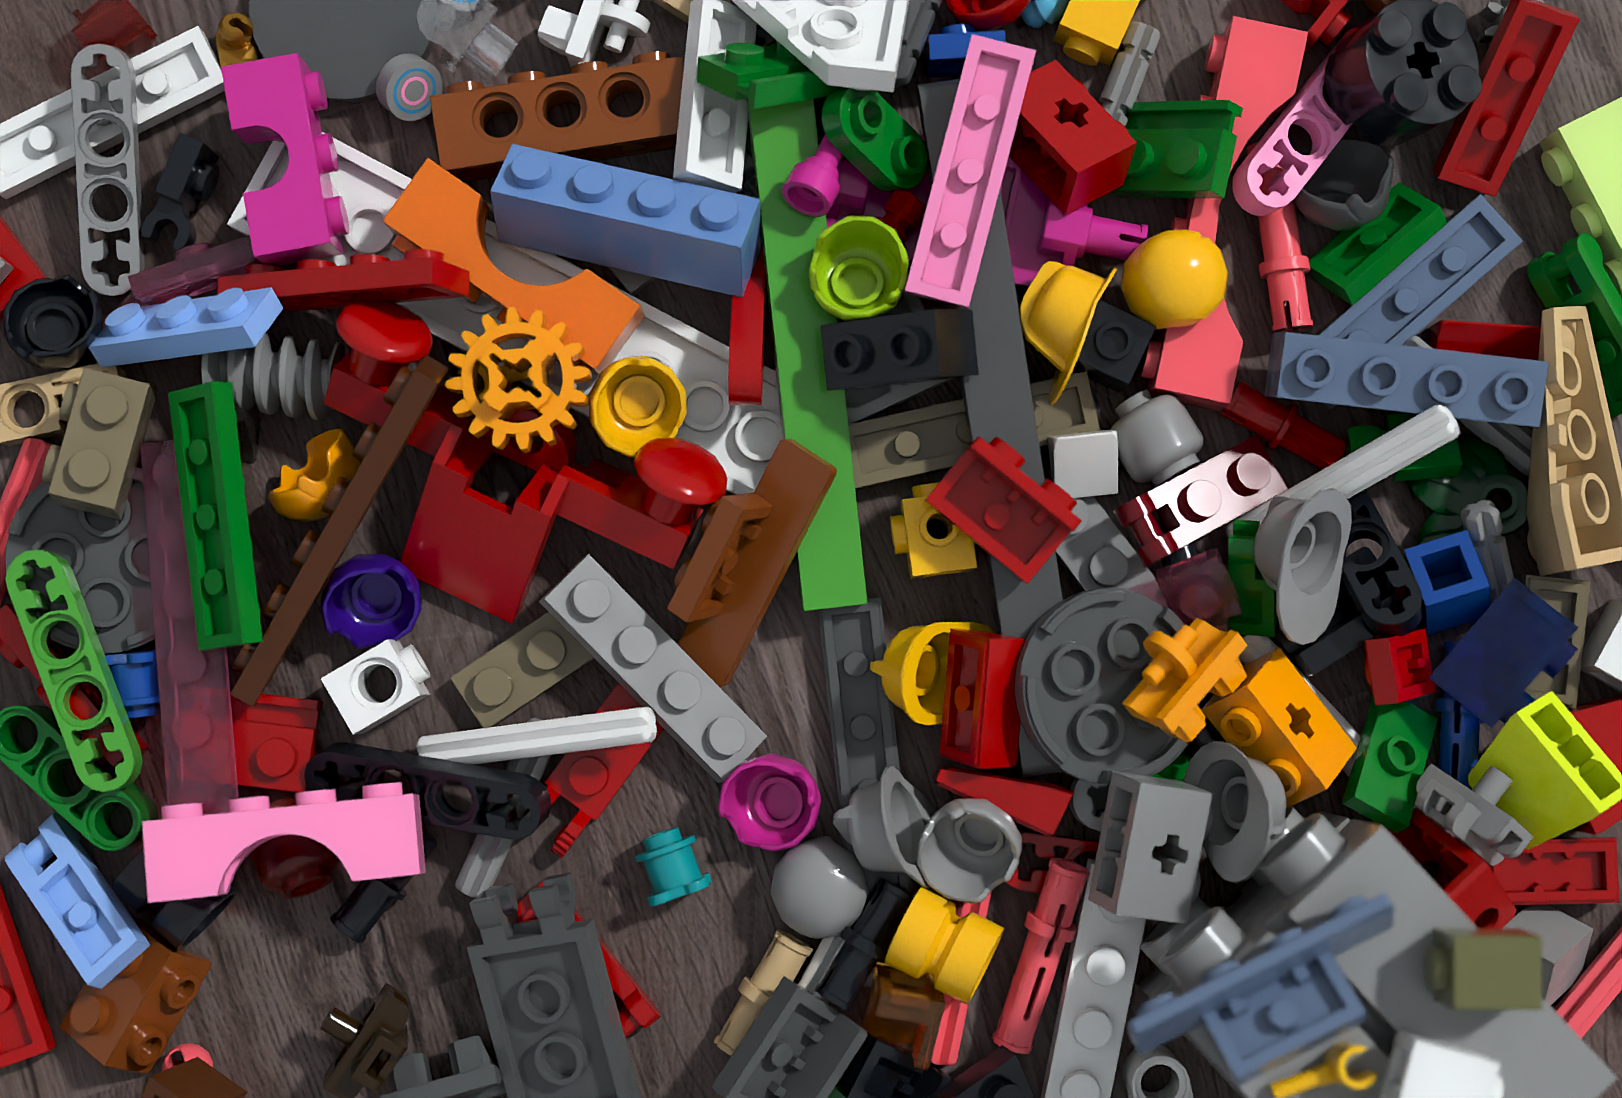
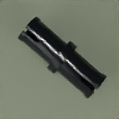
[814,878,914,1012]

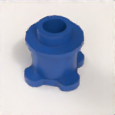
[105,648,171,718]

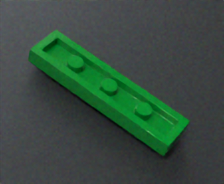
[168,381,263,651]

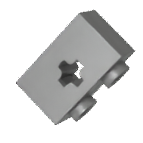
[1088,771,1213,924]

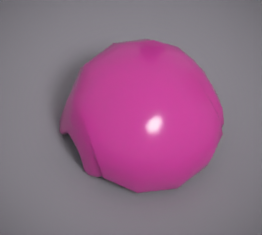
[718,753,821,852]

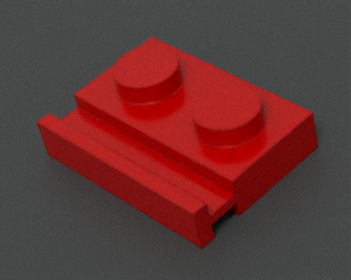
[179,685,323,792]

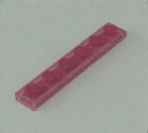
[140,440,239,815]

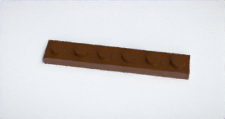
[230,355,449,707]

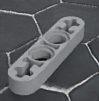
[71,44,145,296]

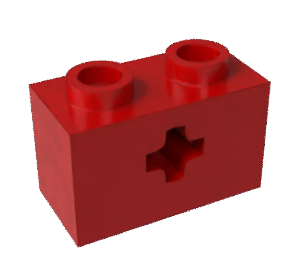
[1009,60,1137,216]

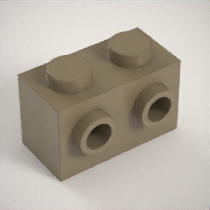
[42,367,155,520]

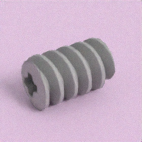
[201,333,345,421]

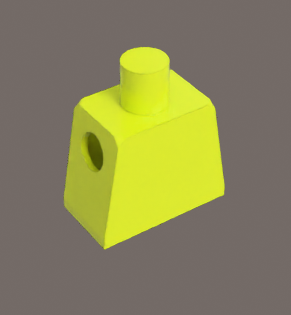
[1468,691,1622,850]

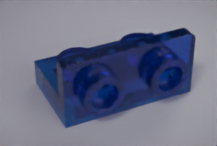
[1429,578,1578,732]

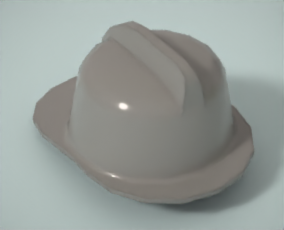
[1253,488,1352,645]
[1183,741,1286,883]
[833,766,936,892]

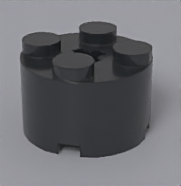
[1325,0,1482,146]

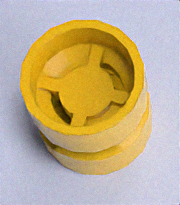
[885,887,1005,1005]

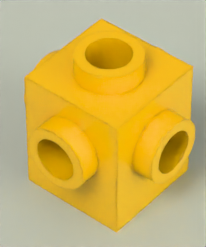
[890,482,977,579]

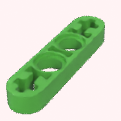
[6,549,143,792]

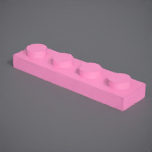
[904,34,1036,310]

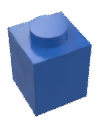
[1404,530,1490,635]

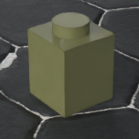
[1424,928,1542,1010]

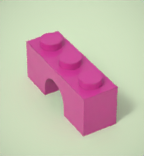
[221,53,349,266]

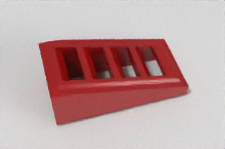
[933,766,1074,837]

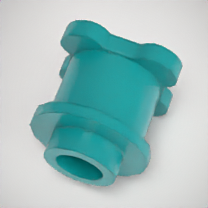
[634,827,712,907]

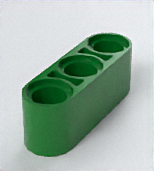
[0,705,159,851]

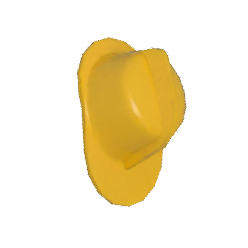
[1019,261,1117,405]
[870,622,996,725]

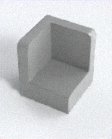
[1502,904,1593,1005]

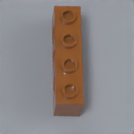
[430,51,684,182]

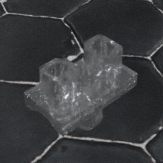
[417,0,518,84]

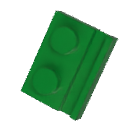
[697,41,842,109]
[1111,100,1243,199]

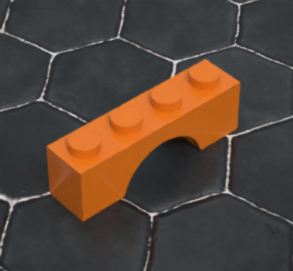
[382,158,645,376]

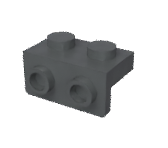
[711,976,867,1098]

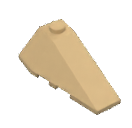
[1526,306,1622,576]

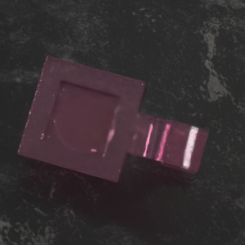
[1156,548,1242,663]

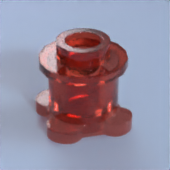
[71,0,158,59]

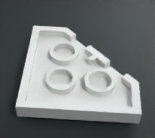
[731,0,910,92]

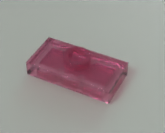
[127,235,262,305]

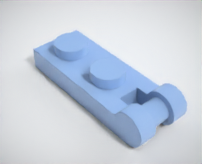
[4,813,150,989]

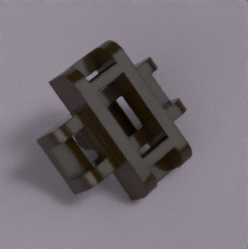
[320,983,408,1098]

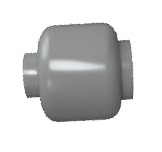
[1110,390,1203,488]

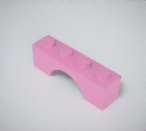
[142,782,426,903]

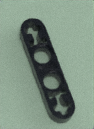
[304,742,551,840]

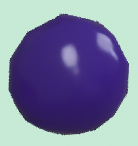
[321,554,423,649]

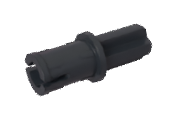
[330,827,437,943]

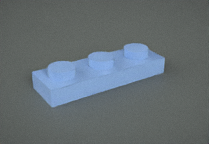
[88,287,283,368]

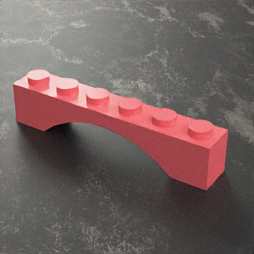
[1139,16,1308,411]

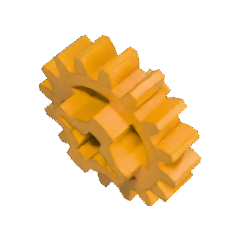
[446,307,592,453]

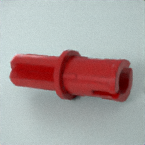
[1220,380,1346,469]

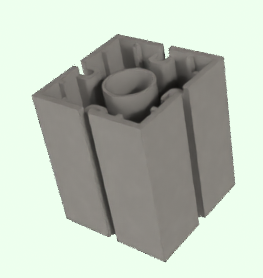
[1137,806,1617,1098]

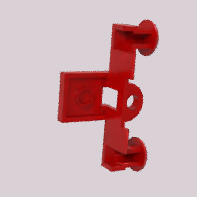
[323,299,728,624]

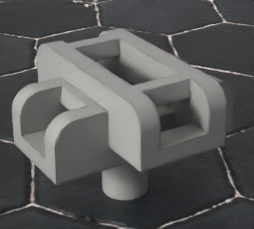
[1415,764,1533,866]

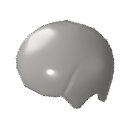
[916,799,1022,904]
[770,836,869,939]

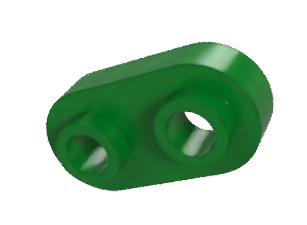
[822,87,927,192]

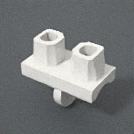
[538,0,651,67]

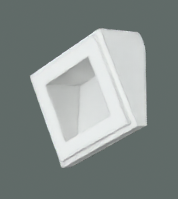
[1047,430,1118,498]

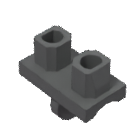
[380,1036,507,1098]

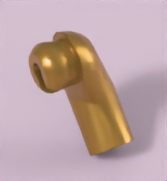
[216,12,261,68]

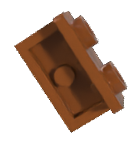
[59,916,212,1074]

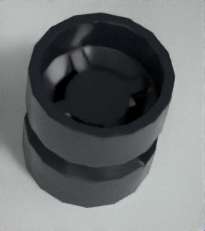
[112,849,239,951]

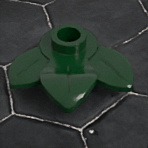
[1405,434,1528,545]

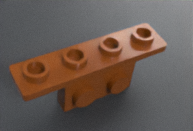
[667,439,837,687]

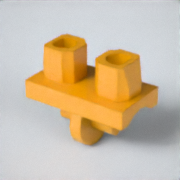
[1122,618,1248,743]

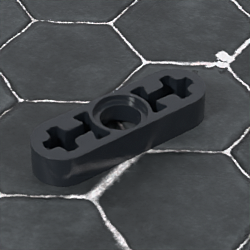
[1341,489,1423,637]

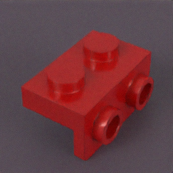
[924,436,1082,584]

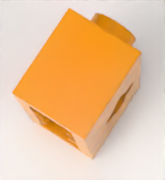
[1201,647,1357,808]

